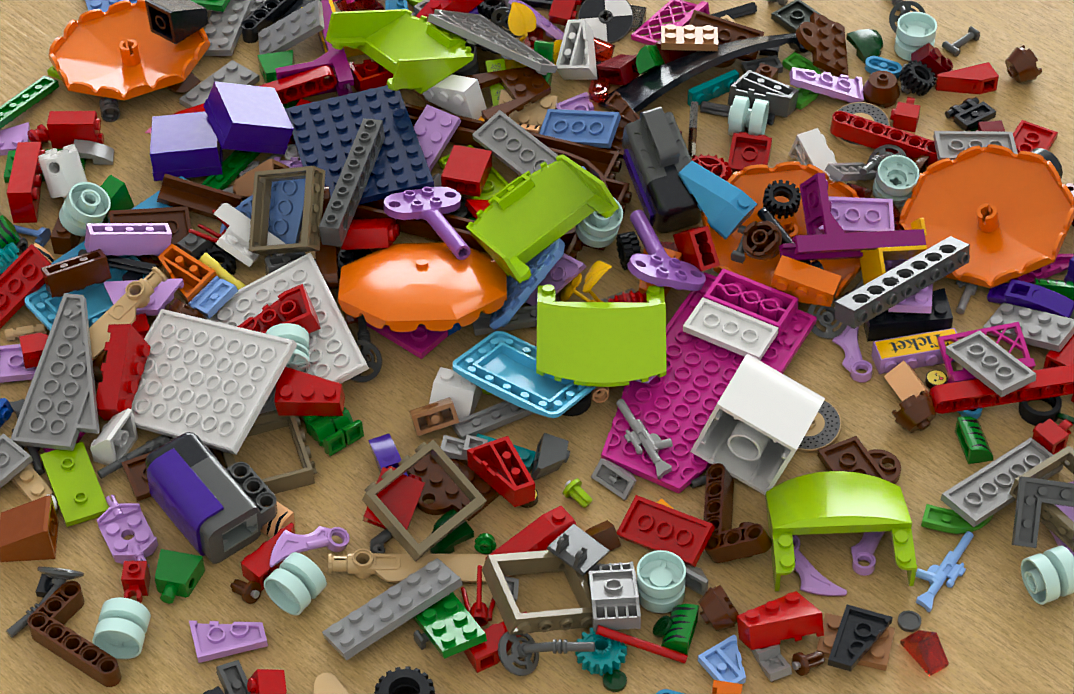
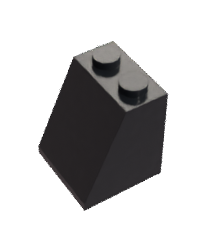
[145,0,209,44]

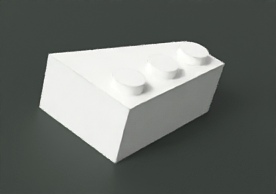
[556,19,597,80]
[423,74,487,120]
[789,128,842,182]

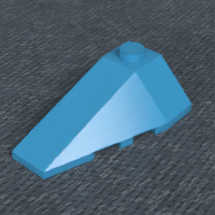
[678,161,757,240]

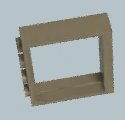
[249,166,325,255]
[221,410,317,494]
[362,440,487,562]
[1009,446,1074,552]
[482,550,593,635]

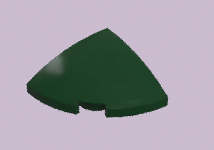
[846,29,883,64]
[430,509,474,554]

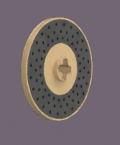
[835,102,890,148]
[797,400,841,453]

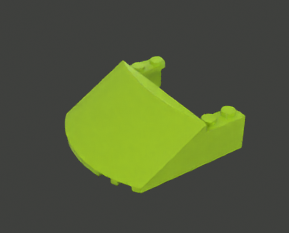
[325,9,474,94]
[466,154,619,283]
[536,284,666,387]
[765,471,917,591]

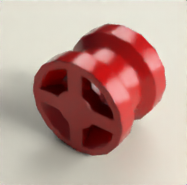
[27,124,50,143]

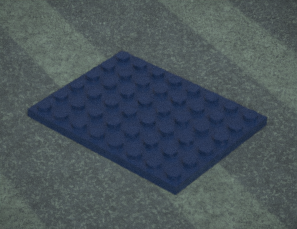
[285,85,434,205]

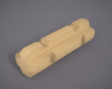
[5,323,47,341]

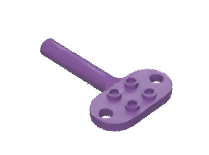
[383,186,471,260]
[627,210,706,291]

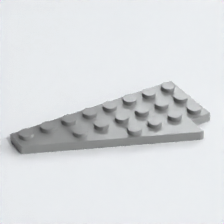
[427,9,557,75]
[11,293,100,451]

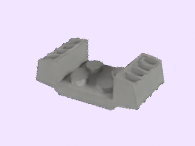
[587,562,641,632]

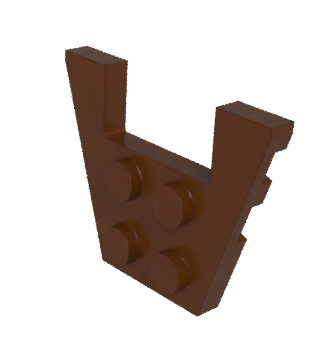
[602,91,640,159]

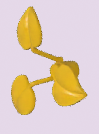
[505,2,562,70]
[560,261,612,302]

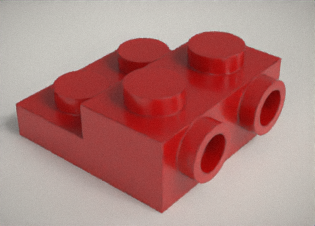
[728,132,772,172]

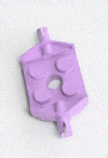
[97,495,158,567]

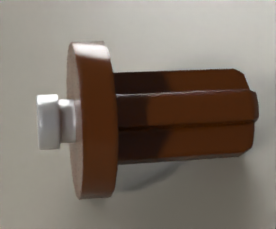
[230,579,261,604]
[792,651,825,676]

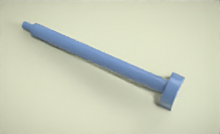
[14,225,51,247]

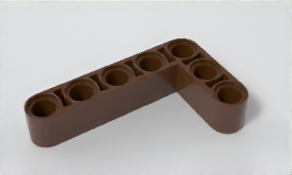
[315,186,339,290]
[704,463,772,563]
[27,581,121,687]

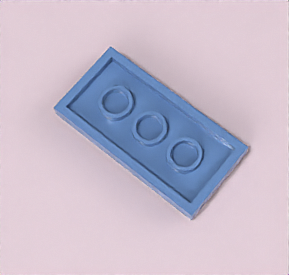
[539,109,621,148]

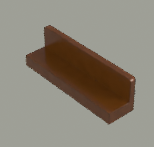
[157,174,242,220]

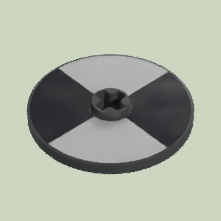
[578,0,633,44]

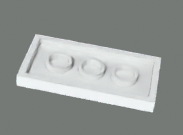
[683,297,779,360]

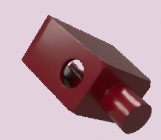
[596,54,640,85]

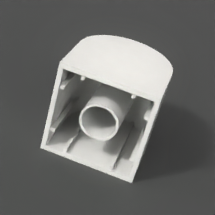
[690,354,825,495]

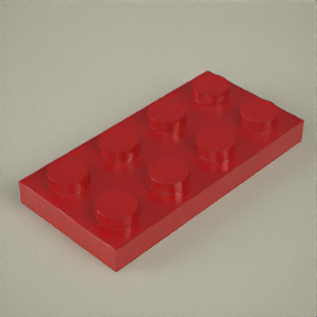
[0,244,52,329]
[617,495,715,567]

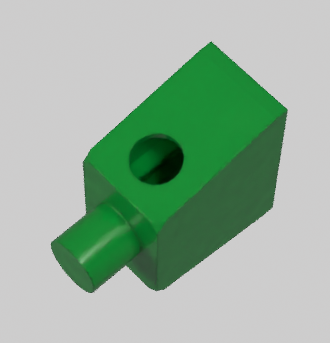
[258,50,295,83]
[100,175,134,222]
[155,549,205,604]

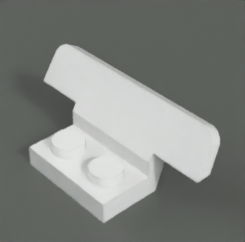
[214,203,285,267]

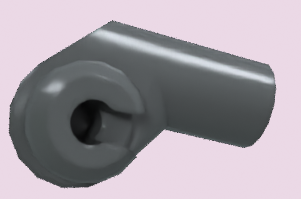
[370,529,392,554]

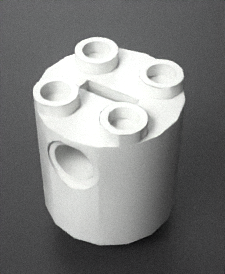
[38,144,87,201]

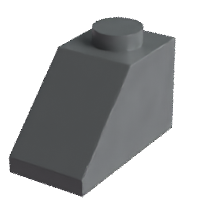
[177,233,219,260]
[531,433,570,480]

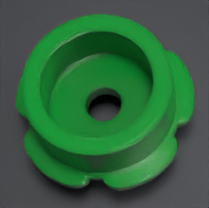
[474,533,497,554]

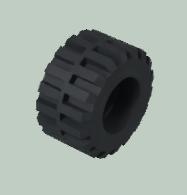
[374,666,435,694]

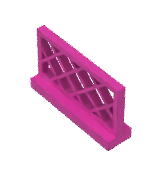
[631,0,710,45]
[937,322,1036,383]

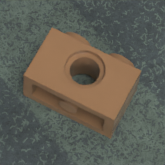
[409,397,460,436]

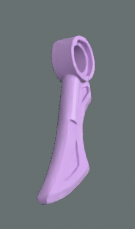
[832,326,872,382]
[269,526,350,568]
[851,531,886,576]
[792,535,847,596]

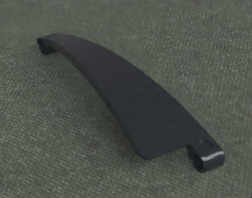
[598,33,808,112]

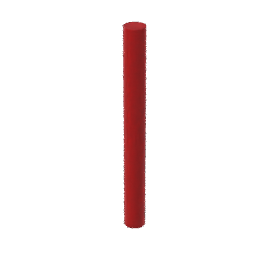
[595,625,688,664]

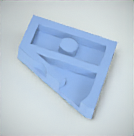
[698,634,746,684]

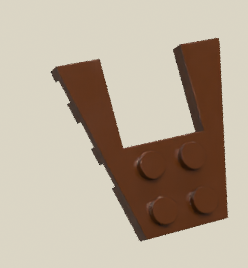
[464,66,551,122]

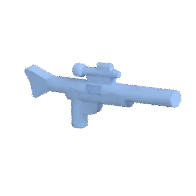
[915,531,974,612]

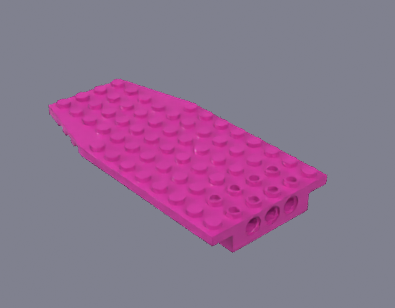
[601,269,817,494]

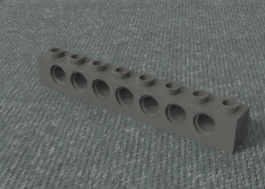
[319,118,385,247]
[835,236,970,329]

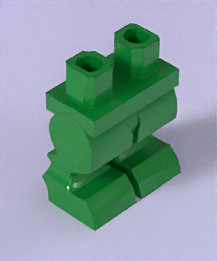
[302,407,364,456]

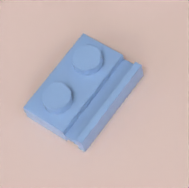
[188,276,238,319]

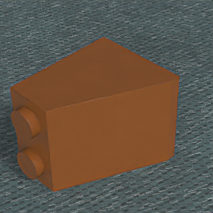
[0,495,59,562]

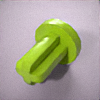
[563,478,592,508]

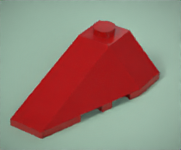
[237,284,321,334]
[485,505,577,560]

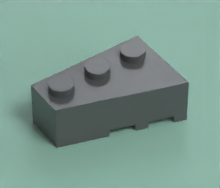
[728,70,799,117]

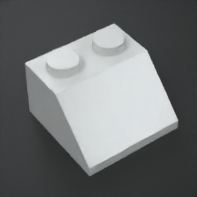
[429,367,482,419]
[90,408,138,466]

